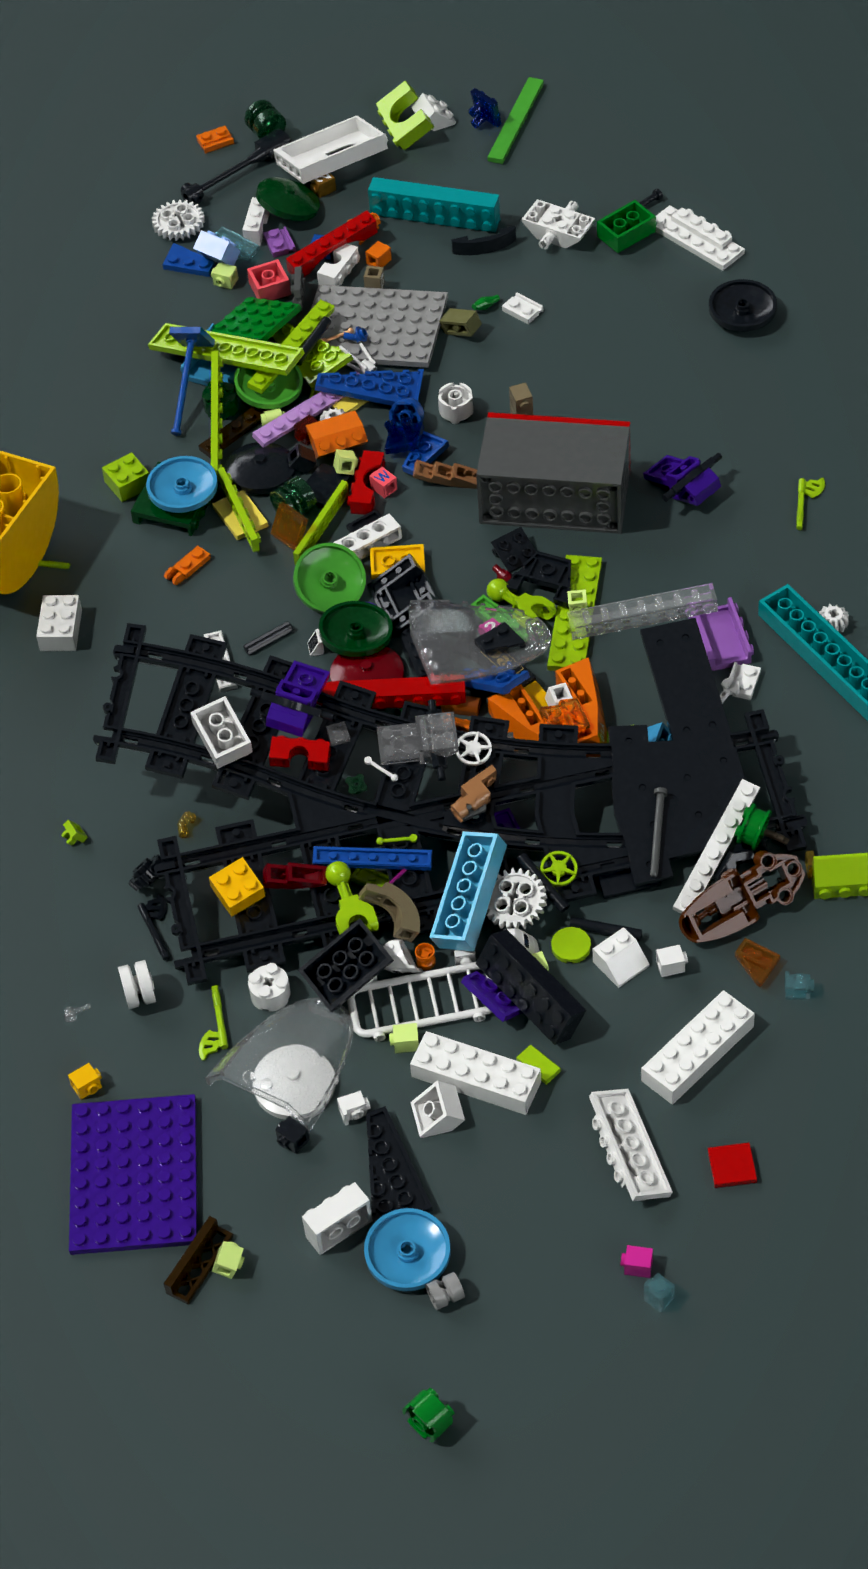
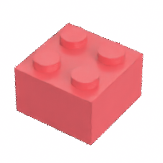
[247,259,291,300]

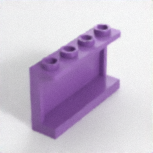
[688,597,754,671]

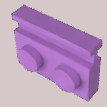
[263,226,296,258]

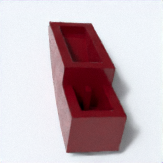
[263,862,327,889]

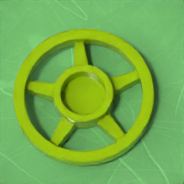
[540,851,578,886]

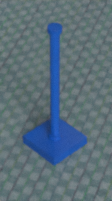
[169,327,215,436]

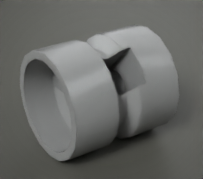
[425,1272,465,1310]

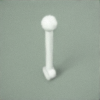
[364,756,398,782]

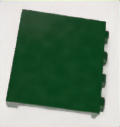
[131,462,219,536]

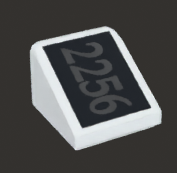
[308,629,324,656]

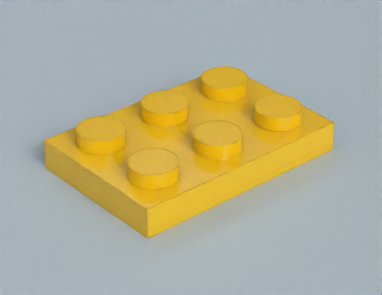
[370,544,425,579]

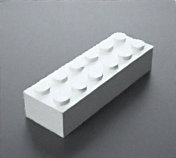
[641,990,755,1105]
[410,1031,541,1115]

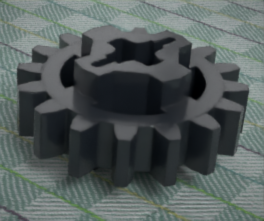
[128,854,162,891]

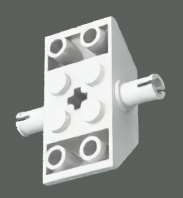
[522,199,595,249]

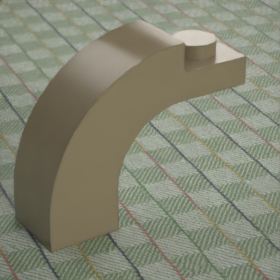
[359,882,420,942]

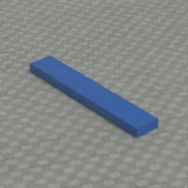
[312,846,432,871]

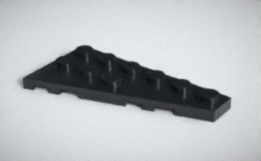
[366,1106,433,1224]

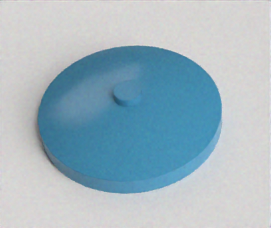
[146,456,218,513]
[364,1208,451,1291]

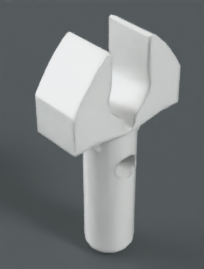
[720,677,740,704]

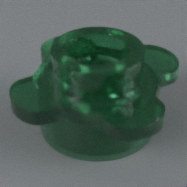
[345,774,367,794]

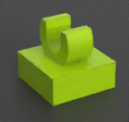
[61,820,88,846]

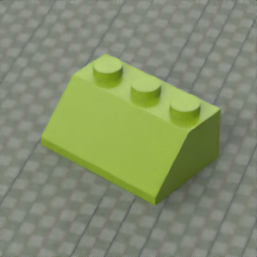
[811,853,868,899]

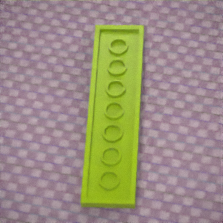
[547,555,602,671]

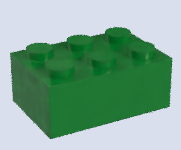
[597,200,656,253]

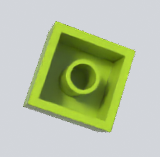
[102,452,149,502]

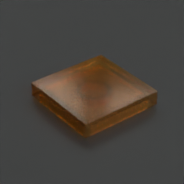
[270,502,308,551]

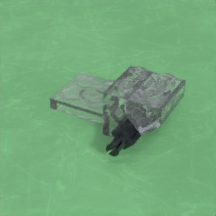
[377,699,458,781]

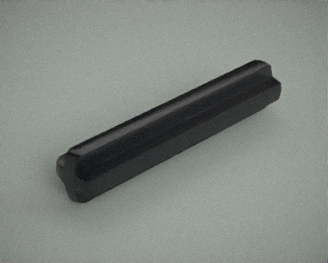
[243,621,293,654]

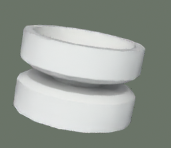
[118,960,156,1009]

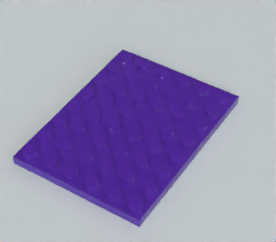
[69,1094,197,1255]

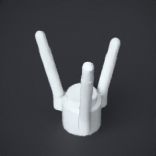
[339,343,377,374]

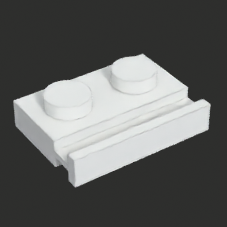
[502,293,543,325]
[729,662,761,700]

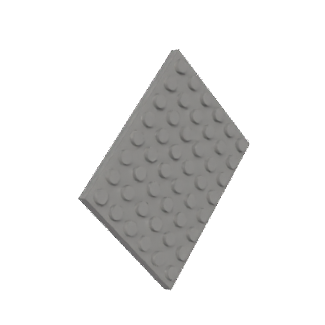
[311,285,449,368]

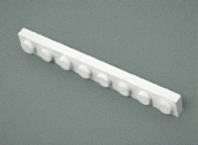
[673,779,760,913]

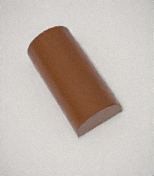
[441,696,482,716]

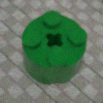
[402,1388,455,1442]

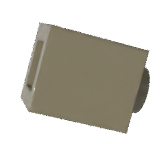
[364,266,385,289]

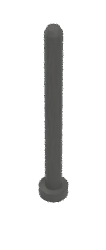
[650,787,668,878]

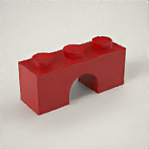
[269,735,331,771]

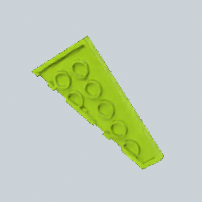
[272,323,353,388]

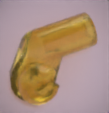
[177,811,196,838]

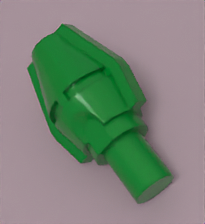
[471,295,500,310]

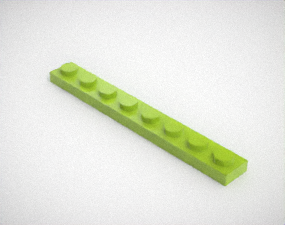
[247,299,335,394]
[211,350,223,482]

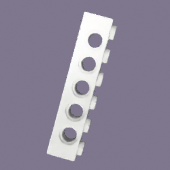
[333,514,402,560]

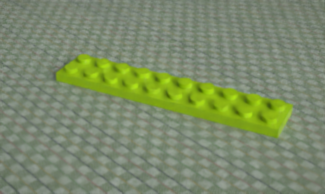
[148,323,305,376]

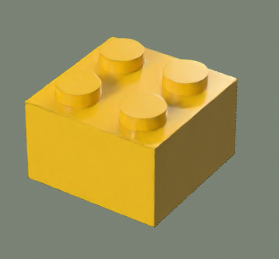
[209,857,265,917]

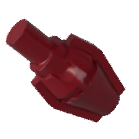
[492,564,512,582]

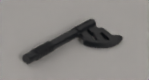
[137,893,170,961]

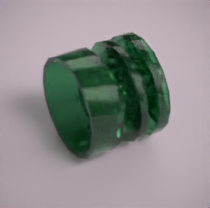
[244,100,286,139]
[270,476,317,523]

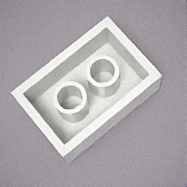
[36,595,82,651]
[190,696,252,769]
[302,1182,372,1255]

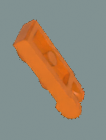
[164,545,211,585]

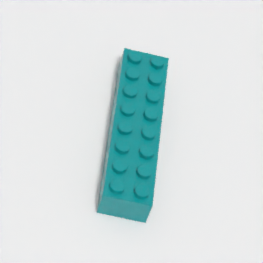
[368,177,500,233]

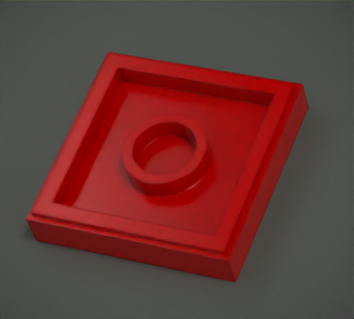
[707,1142,757,1188]

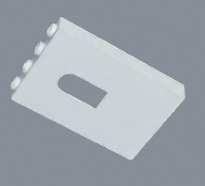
[273,115,388,184]

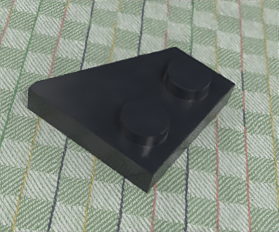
[474,622,526,655]

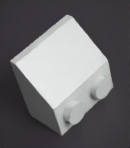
[593,927,650,988]
[411,1080,465,1138]

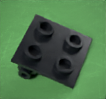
[491,527,536,572]

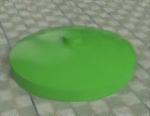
[234,365,303,409]
[293,543,366,614]

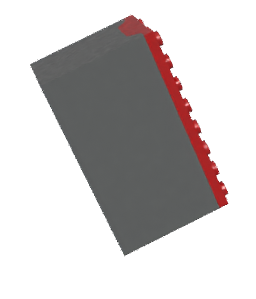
[476,412,631,534]

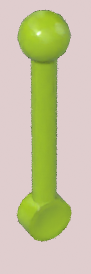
[376,834,417,845]

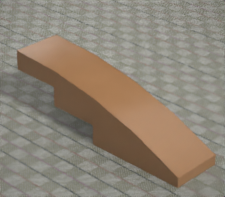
[413,460,477,489]

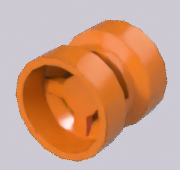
[415,943,436,970]

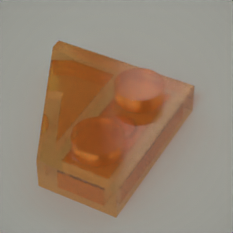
[735,938,780,988]

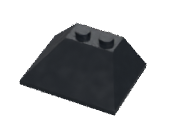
[367,553,439,637]

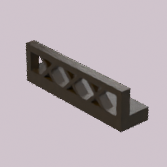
[164,1216,234,1304]

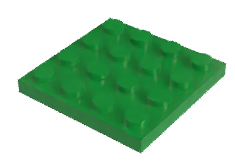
[211,297,302,341]

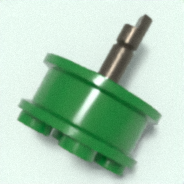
[734,803,789,851]

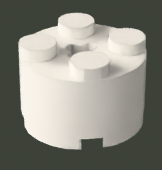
[438,383,473,424]
[248,963,291,1012]

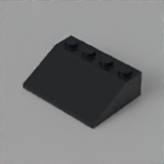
[298,918,394,1013]

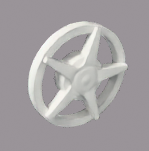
[455,732,492,766]

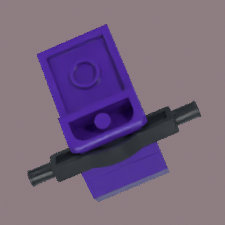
[643,453,722,506]
[250,660,335,737]

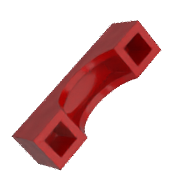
[347,450,386,515]

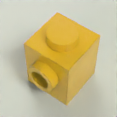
[68,1063,102,1100]

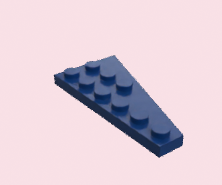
[315,369,424,406]

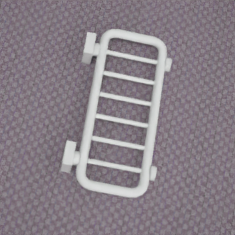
[347,950,493,1042]

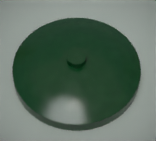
[256,177,320,221]
[319,601,393,657]

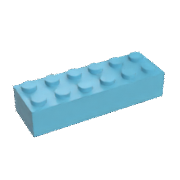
[429,831,507,951]

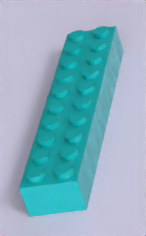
[758,584,868,721]

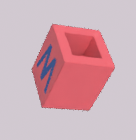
[369,467,398,499]

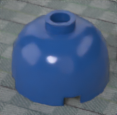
[389,397,424,434]

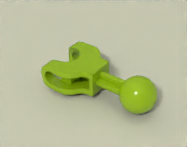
[486,578,556,630]
[325,861,379,935]

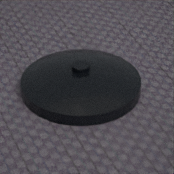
[709,279,777,331]
[225,442,296,494]

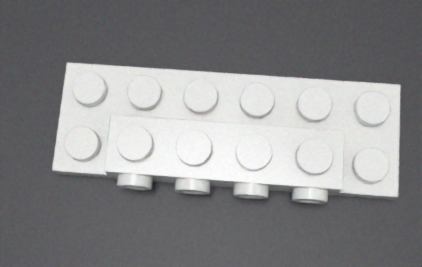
[656,205,745,271]
[589,1089,673,1201]

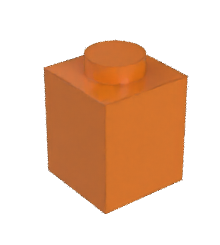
[365,241,392,267]

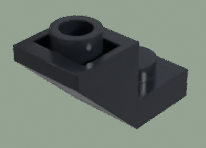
[713,848,754,880]

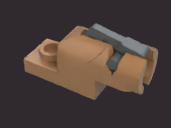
[450,765,497,823]

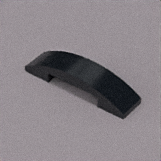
[451,226,516,255]

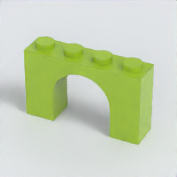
[376,80,434,150]

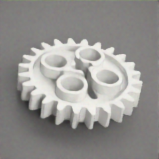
[152,200,205,241]
[486,868,548,929]

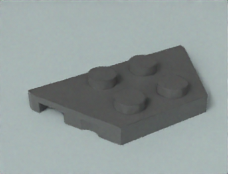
[291,267,305,325]

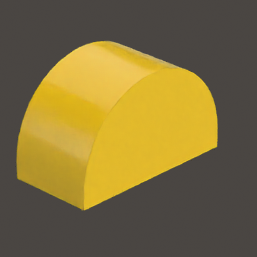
[0,451,59,594]

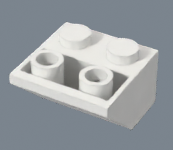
[411,93,457,131]

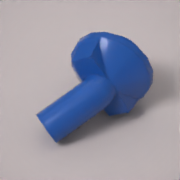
[343,326,368,342]

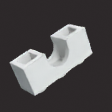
[242,197,270,246]
[317,244,360,286]

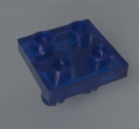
[468,88,502,129]
[384,417,424,455]

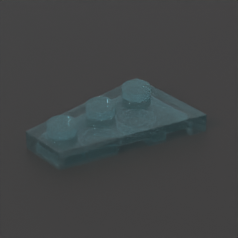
[216,226,260,261]

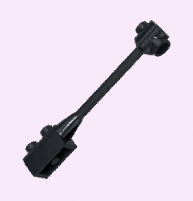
[181,128,292,204]

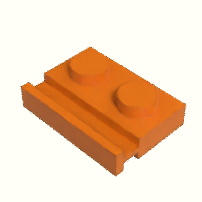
[196,126,234,153]

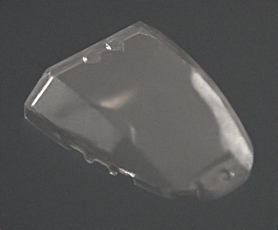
[408,600,551,685]
[205,997,354,1132]

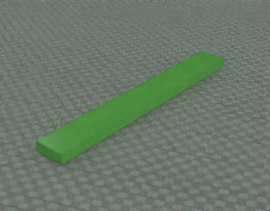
[487,77,544,164]

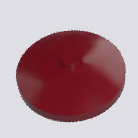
[330,646,404,682]

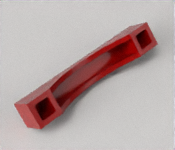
[286,210,378,277]

